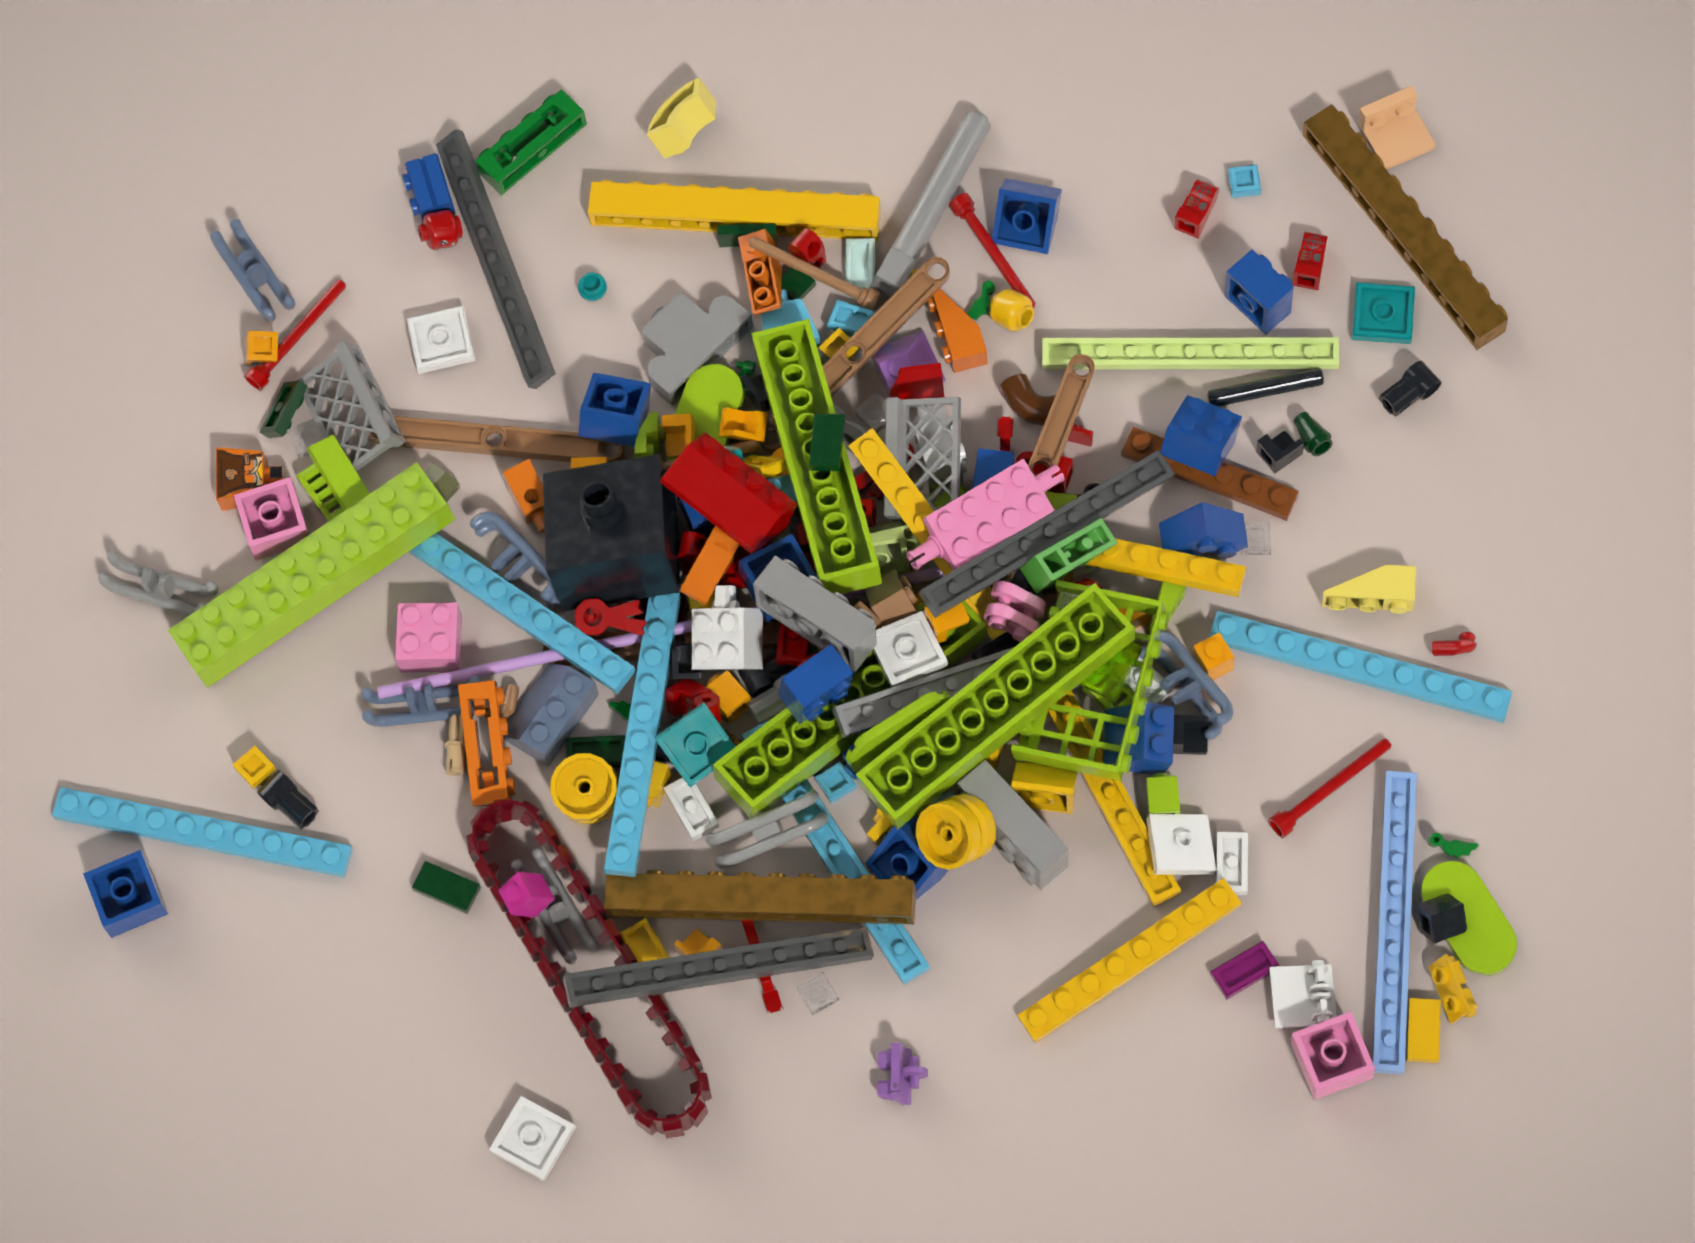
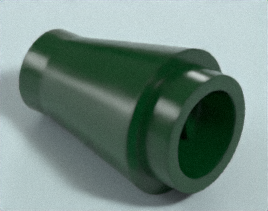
[1293,412,1333,456]

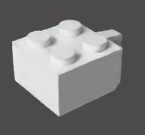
[912,406,967,493]
[692,585,763,670]

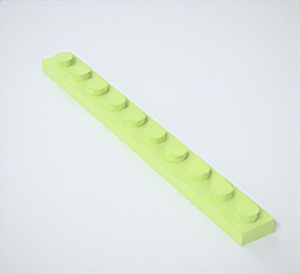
[1042,337,1339,370]

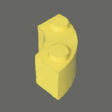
[647,78,717,159]

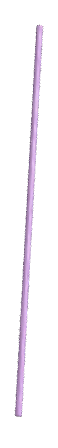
[377,567,944,699]

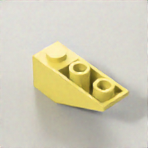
[1322,565,1416,614]

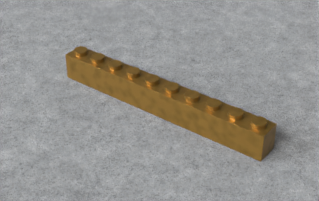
[1303,104,1508,350]
[604,870,917,925]

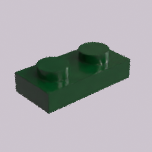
[259,380,308,438]

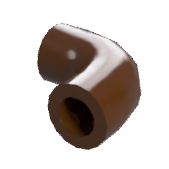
[1000,374,1056,426]

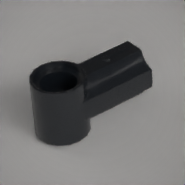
[1379,360,1442,417]
[738,653,797,698]
[257,770,319,830]

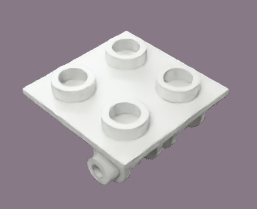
[1269,960,1337,1028]

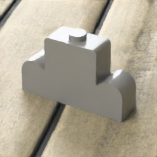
[642,293,754,405]

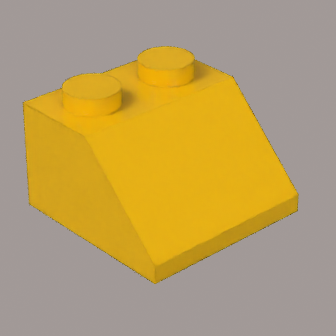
[1011,761,1078,814]

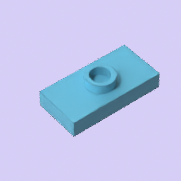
[827,300,876,336]

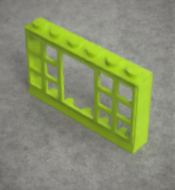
[1011,580,1169,782]

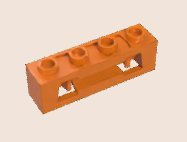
[458,680,516,807]

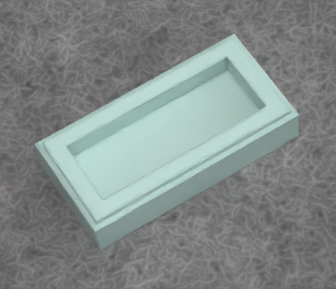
[846,238,875,296]

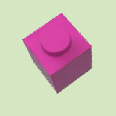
[498,871,555,918]

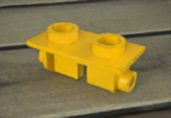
[1428,954,1478,1024]

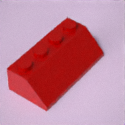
[660,432,797,554]

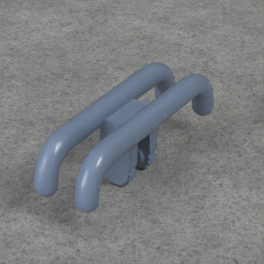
[210,219,295,322]
[470,511,559,608]
[1136,630,1233,740]
[361,676,481,727]

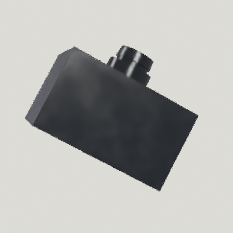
[543,454,681,611]

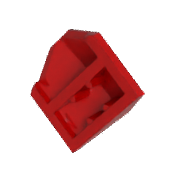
[889,363,945,400]

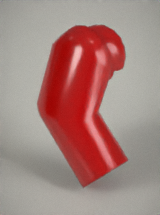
[1432,632,1477,656]

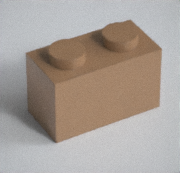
[865,569,918,627]

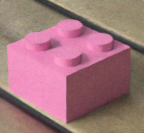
[234,477,310,560]
[395,603,463,673]
[1291,1012,1375,1100]

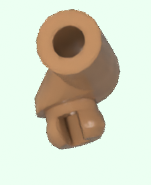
[484,684,519,720]

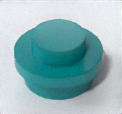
[578,273,607,301]

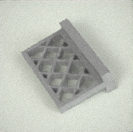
[297,340,406,472]
[884,397,961,522]

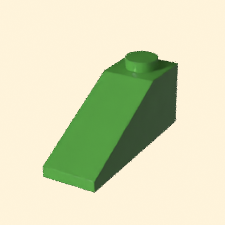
[1020,518,1118,594]

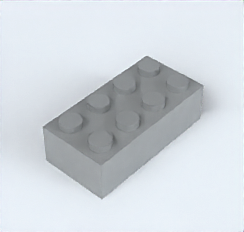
[753,556,877,672]
[957,760,1068,890]

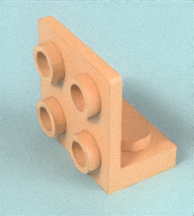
[1358,86,1436,170]

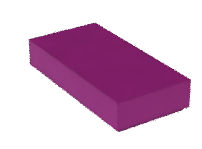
[1210,941,1280,1000]

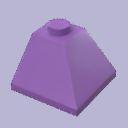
[871,330,946,398]

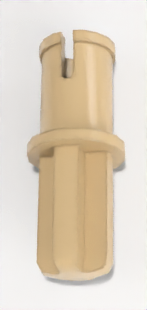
[444,714,465,776]

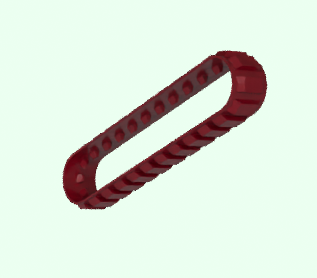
[466,797,712,1139]

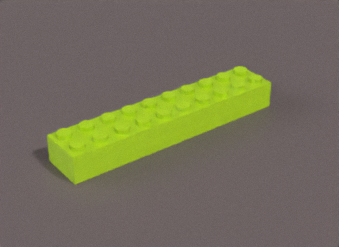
[751,319,882,594]
[168,462,456,688]
[856,583,1135,830]
[713,601,987,818]

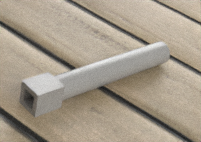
[870,111,991,297]

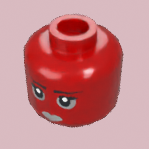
[418,210,463,250]

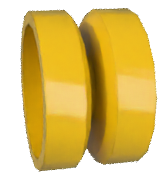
[550,753,619,825]
[916,793,996,870]

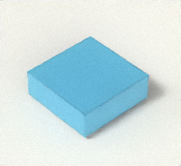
[1228,164,1261,198]
[814,761,857,804]

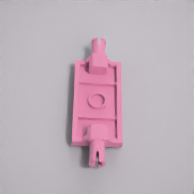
[906,459,1064,571]

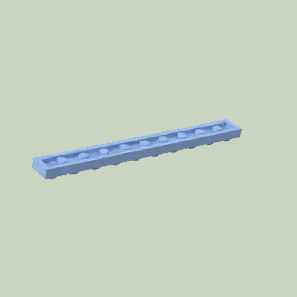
[1372,771,1417,1075]

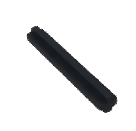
[1207,368,1324,407]

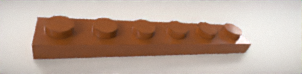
[1121,426,1299,521]

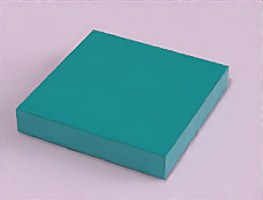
[1352,282,1415,344]
[654,702,736,787]

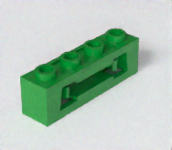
[475,89,587,196]

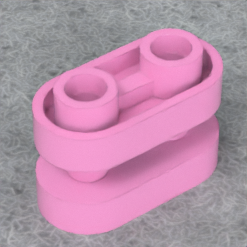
[984,581,1047,642]

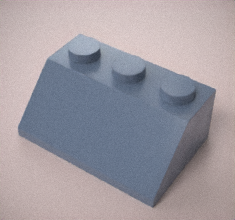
[503,663,599,767]

